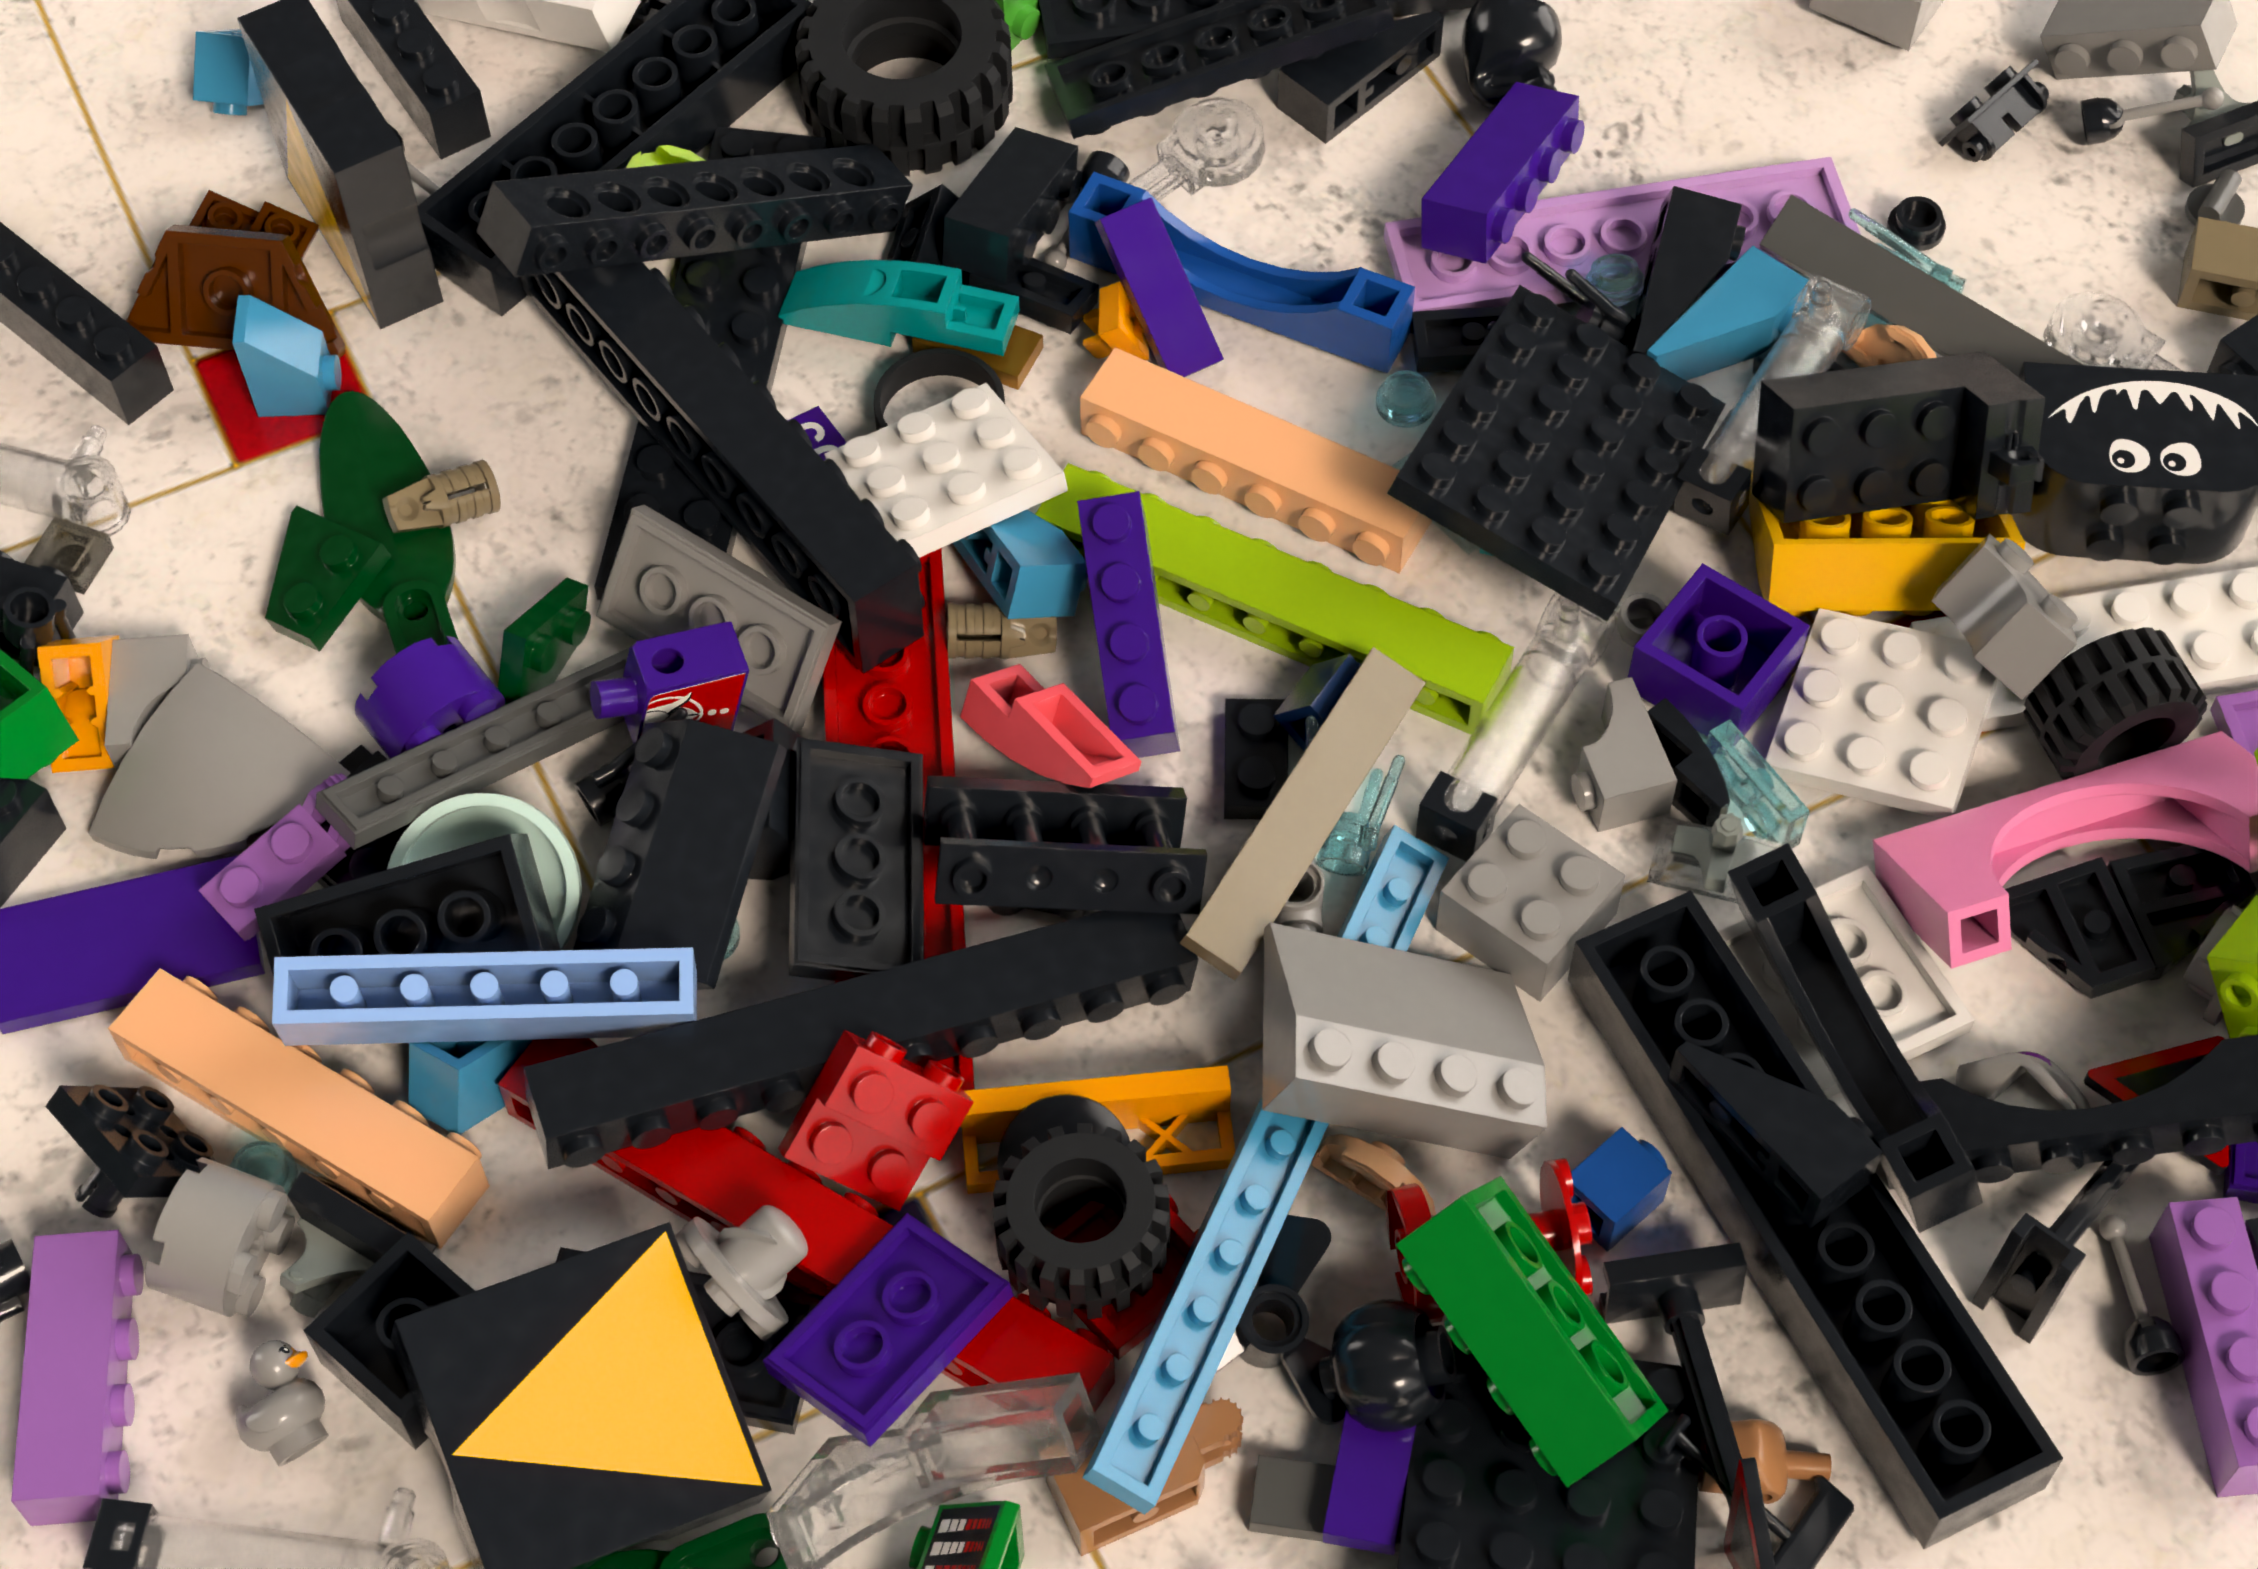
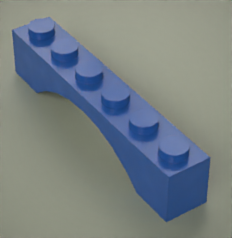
[1068,172,1415,374]

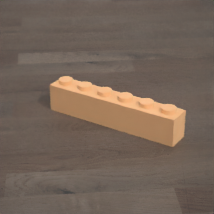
[1080,347,1432,574]
[108,968,490,1249]

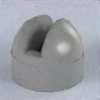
[1617,593,1667,647]

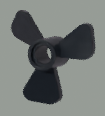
[1215,1215,1346,1425]

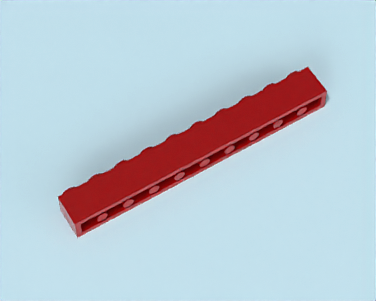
[498,1038,1115,1443]

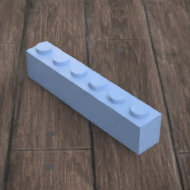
[272,947,697,1046]

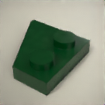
[265,506,392,652]
[498,577,591,705]

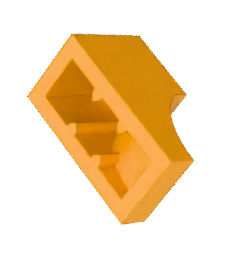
[37,635,119,773]

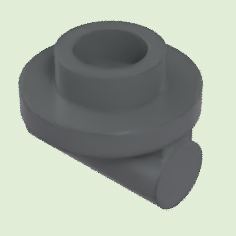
[2185,169,2245,226]

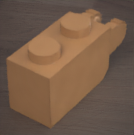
[1044,1397,1243,1556]

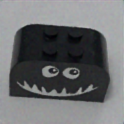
[2011,362,2258,565]

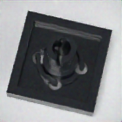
[45,1085,217,1218]

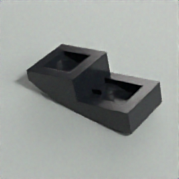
[1647,698,1730,831]

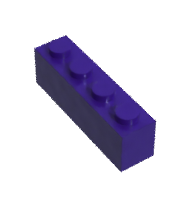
[1421,82,1585,264]
[1077,491,1180,758]

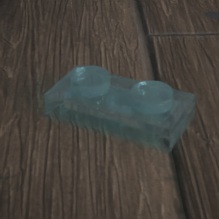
[1706,719,1810,849]

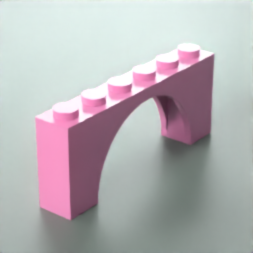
[1873,731,2258,969]

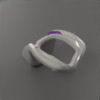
[1956,1051,2091,1110]

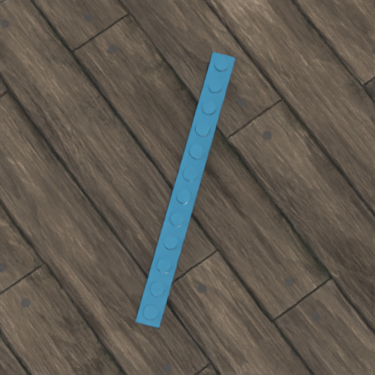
[1082,825,1449,1515]

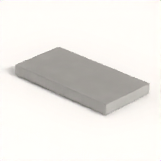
[596,504,842,732]

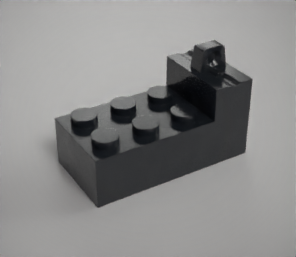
[1751,351,2045,523]

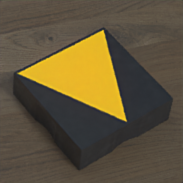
[237,0,444,329]
[391,1222,772,1569]

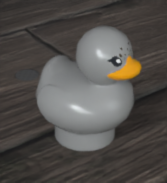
[236,1340,329,1467]

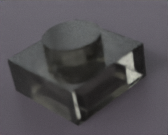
[24,517,114,595]

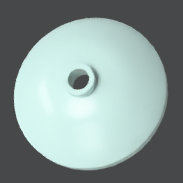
[387,793,582,950]

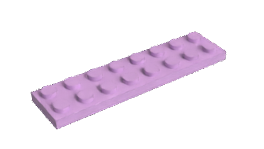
[1384,157,1861,312]

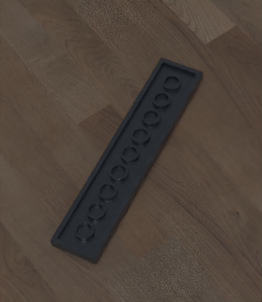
[594,127,828,600]

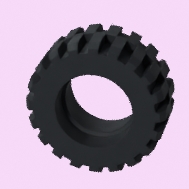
[795,0,1013,176]

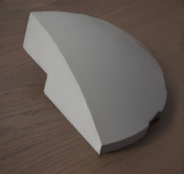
[88,662,351,859]

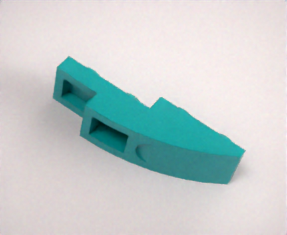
[778,260,1020,356]

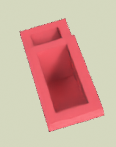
[960,664,1142,788]

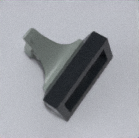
[2173,70,2258,188]
[280,1171,437,1318]

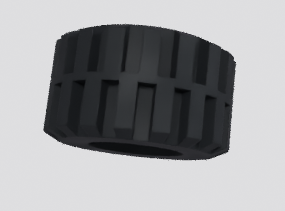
[2023,627,2208,780]
[992,1123,1171,1320]

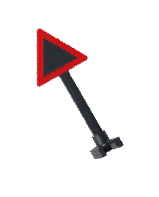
[1971,1036,2229,1344]
[1599,1242,1776,1569]

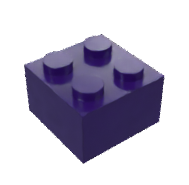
[1628,563,1810,752]

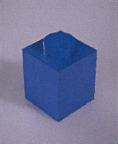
[1571,1127,1672,1252]

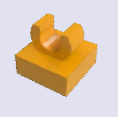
[1083,281,1149,360]

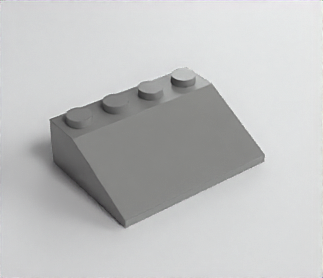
[1262,922,1547,1159]

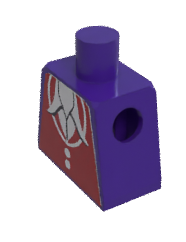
[590,622,749,743]

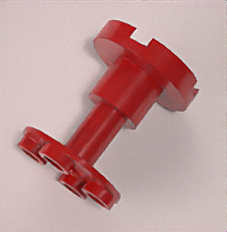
[1385,1158,1593,1323]

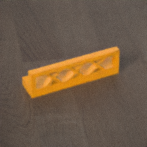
[961,1065,1236,1194]

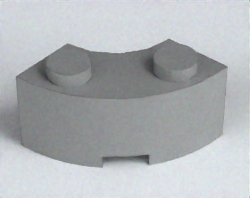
[1932,534,2078,700]

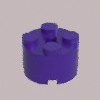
[355,636,505,759]

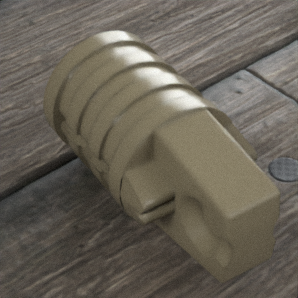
[382,459,501,533]
[946,603,1057,659]

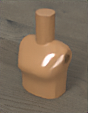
[1698,1419,1832,1504]

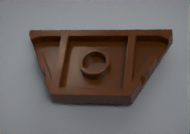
[125,225,346,359]

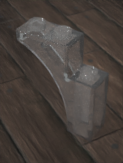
[766,1372,1102,1569]

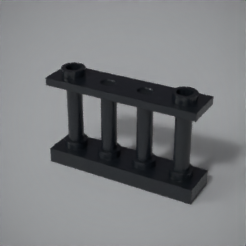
[923,776,1208,915]

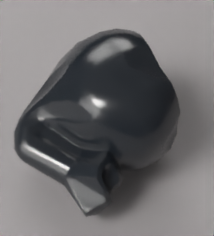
[1462,0,1562,108]

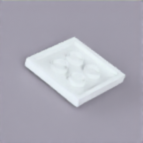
[824,383,1068,558]
[1764,608,1998,819]
[1718,865,1975,1098]

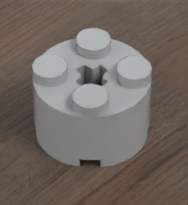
[145,1157,295,1317]

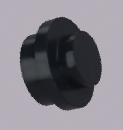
[1887,196,1946,251]

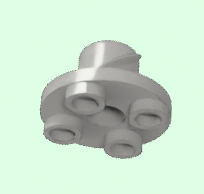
[675,1205,808,1341]

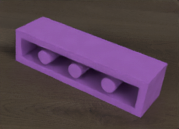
[2149,1197,2258,1498]
[11,1230,144,1526]

